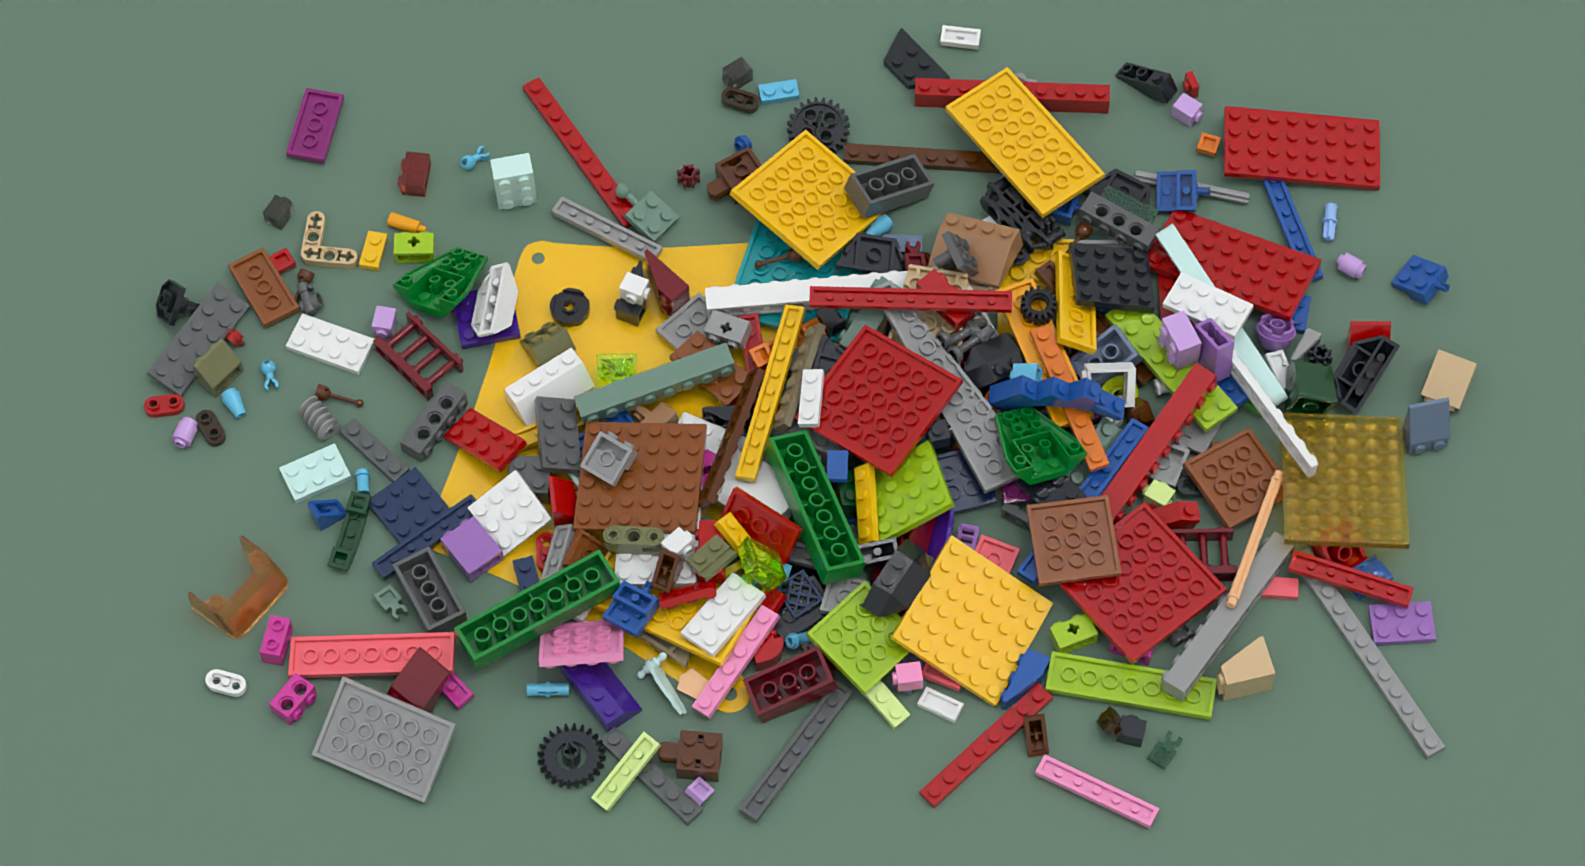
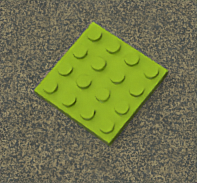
[875,440,955,540]
[806,581,910,695]

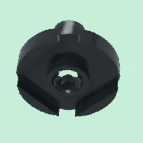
[550,288,590,326]

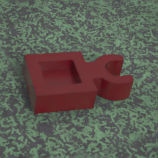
[903,241,926,271]

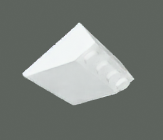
[716,452,792,519]

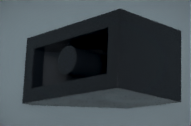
[858,537,898,568]

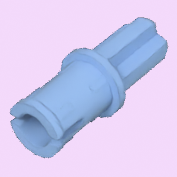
[1322,203,1338,241]

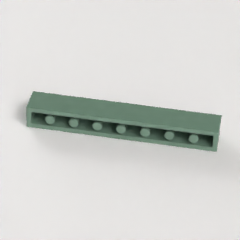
[574,343,736,425]

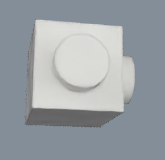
[619,272,651,306]
[661,527,695,560]

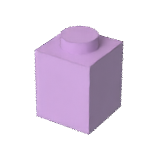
[1171,93,1203,128]
[371,306,398,339]

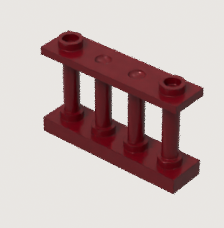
[373,311,464,400]
[1171,526,1237,582]

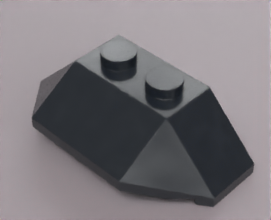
[962,332,1025,389]
[1333,335,1400,414]
[862,539,931,618]

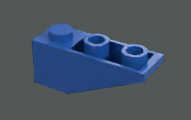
[1000,648,1050,710]

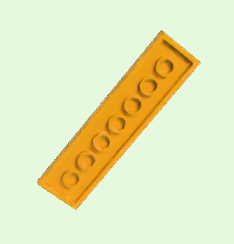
[995,278,1094,429]

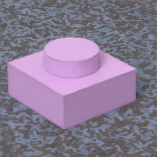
[685,776,715,806]

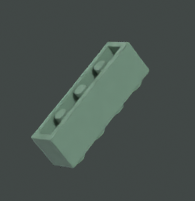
[838,276,901,350]

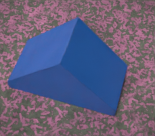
[827,450,848,483]
[307,499,347,531]

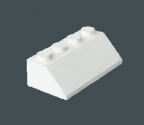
[504,348,595,426]

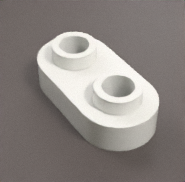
[205,669,247,697]

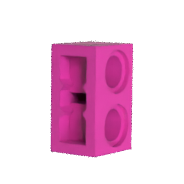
[260,615,293,666]
[269,673,317,725]

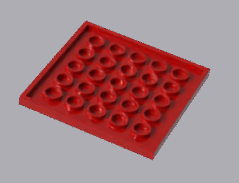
[794,325,963,477]
[1058,502,1227,664]

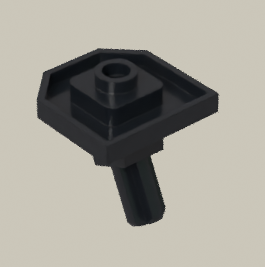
[156,279,200,326]

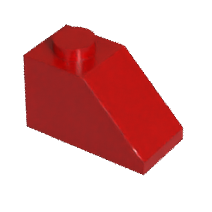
[1152,501,1201,529]

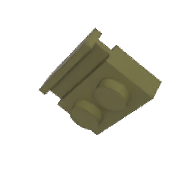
[686,534,737,582]

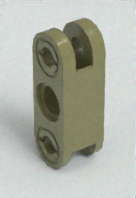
[603,525,665,555]

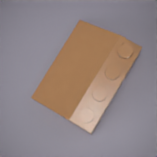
[927,212,1023,288]

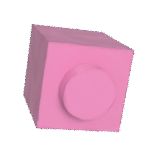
[892,661,923,692]

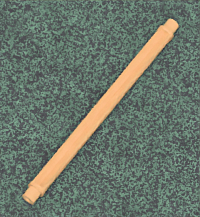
[1226,470,1284,608]

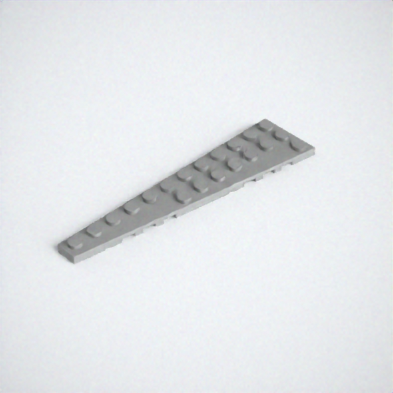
[874,280,1019,494]

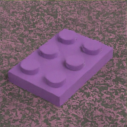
[1368,601,1436,646]

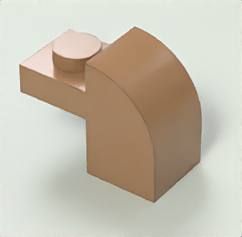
[632,401,678,423]

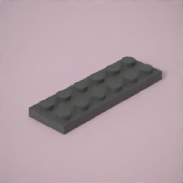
[147,282,250,396]

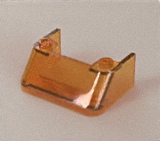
[187,535,288,639]

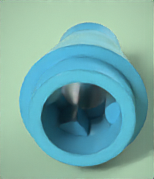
[864,214,894,236]
[221,388,247,419]

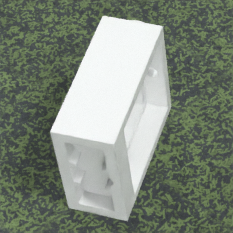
[1081,362,1136,407]

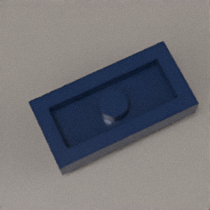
[512,556,539,592]

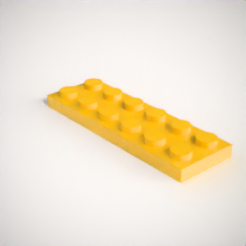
[1055,251,1097,355]

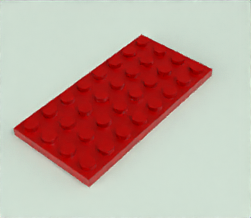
[1223,106,1380,191]
[1148,210,1321,321]

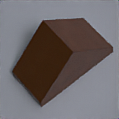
[650,548,683,593]
[1022,713,1049,757]

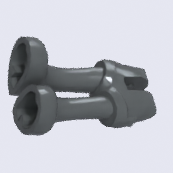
[935,317,995,363]

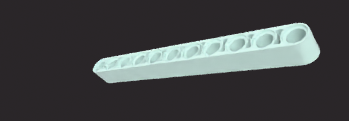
[1155,224,1288,407]

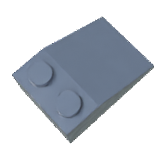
[1069,324,1144,387]
[1401,397,1450,454]

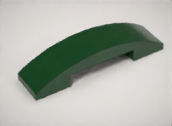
[327,491,371,571]

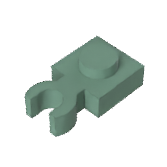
[373,584,408,622]

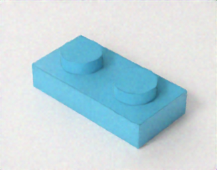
[758,79,800,105]

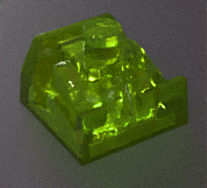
[597,353,637,384]
[737,536,787,591]

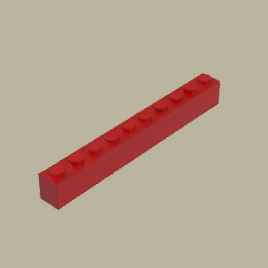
[914,78,1110,114]
[1101,363,1218,525]

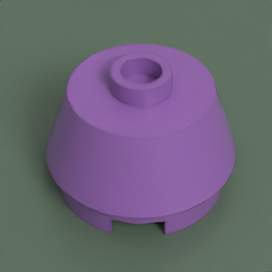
[1256,313,1296,351]

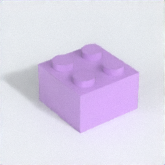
[1158,310,1202,370]

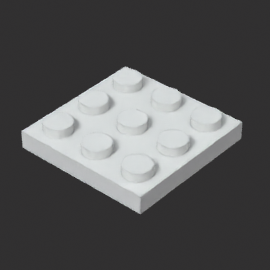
[467,470,553,556]

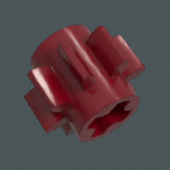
[677,164,700,189]

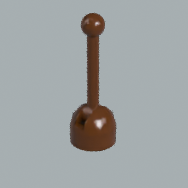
[1065,222,1093,254]
[755,248,803,268]
[294,269,315,302]
[315,384,364,407]

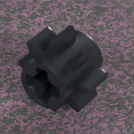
[1308,344,1333,366]

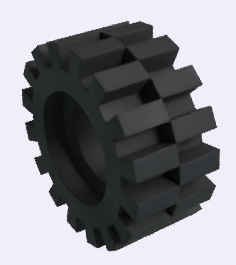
[1020,286,1057,325]

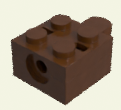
[707,146,762,205]
[658,730,723,782]

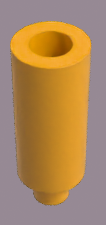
[387,212,427,233]

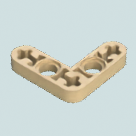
[301,211,358,269]

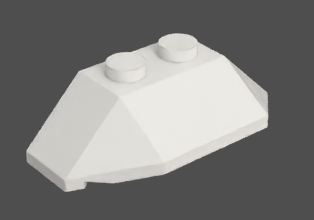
[471,262,518,337]

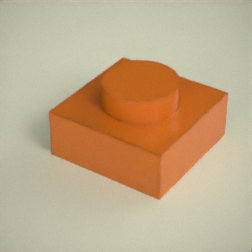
[1196,132,1221,157]

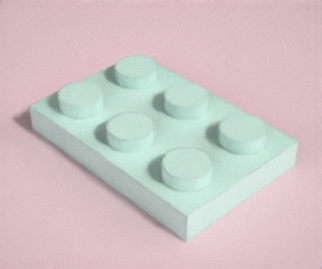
[279,443,352,504]

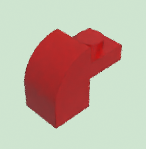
[753,627,784,672]

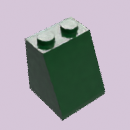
[1284,359,1337,419]

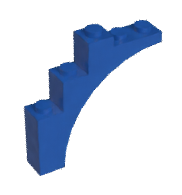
[988,375,1125,421]

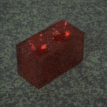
[398,151,431,197]

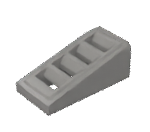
[1290,328,1322,363]

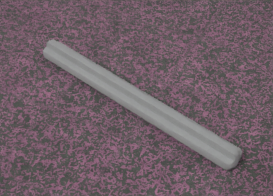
[1134,170,1250,204]

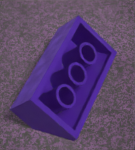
[927,507,955,564]
[560,662,642,733]

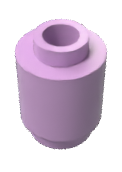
[1336,252,1367,279]
[172,417,198,448]

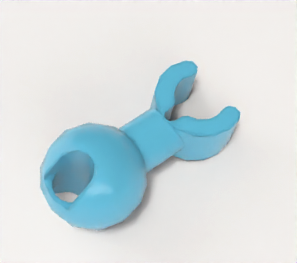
[460,146,490,170]
[260,360,279,392]

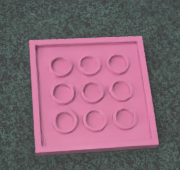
[539,620,624,668]

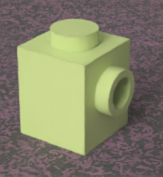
[1142,479,1176,508]

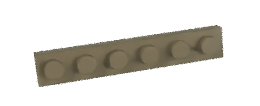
[773,322,826,432]

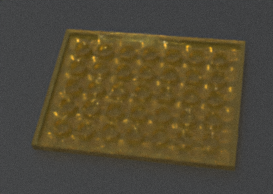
[1280,413,1410,549]

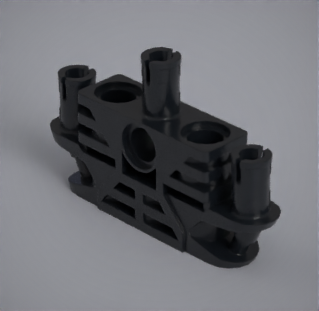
[980,176,1066,254]

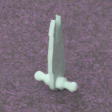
[637,652,687,715]

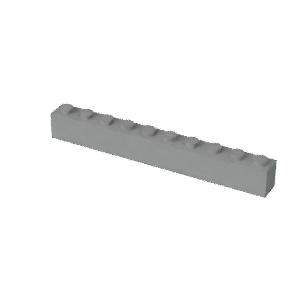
[1161,531,1296,702]

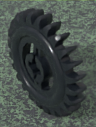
[537,723,606,789]

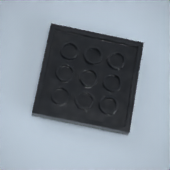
[1068,242,1155,313]

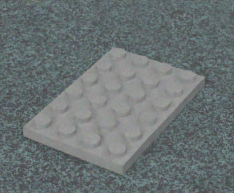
[312,677,457,803]

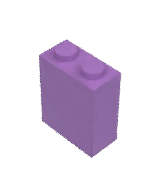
[1194,318,1234,382]
[440,516,504,582]

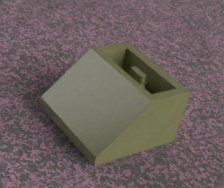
[520,322,576,367]
[193,338,244,398]

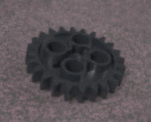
[787,97,850,154]

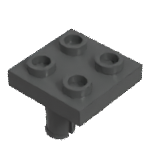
[933,231,979,277]

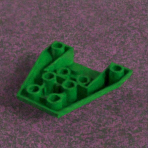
[393,247,488,318]
[994,406,1087,485]

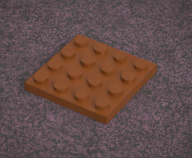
[1182,427,1295,528]
[1026,495,1121,586]

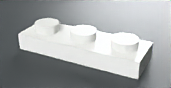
[798,369,824,428]

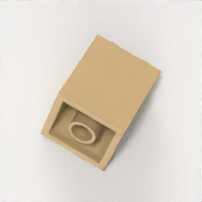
[1421,349,1477,412]
[1216,636,1276,701]

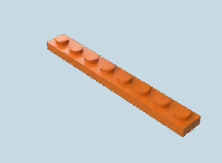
[1030,324,1109,473]

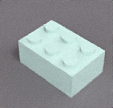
[490,153,537,210]

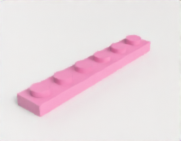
[692,605,780,719]
[1035,755,1159,829]

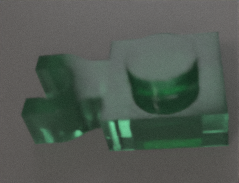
[1147,730,1182,770]

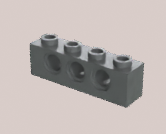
[1078,192,1160,254]
[400,381,468,462]

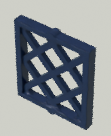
[775,570,823,619]

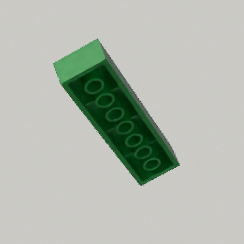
[765,430,866,585]
[454,549,620,670]

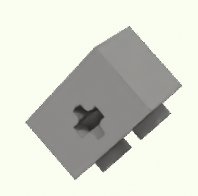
[704,310,753,350]

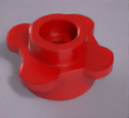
[225,329,246,347]

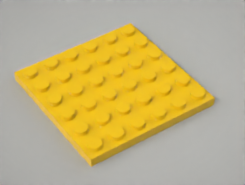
[730,130,887,270]
[890,535,1053,707]

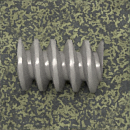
[298,396,341,440]

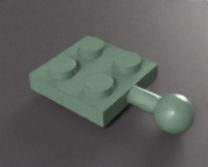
[615,183,680,242]

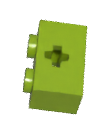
[393,231,436,264]
[1049,614,1098,654]

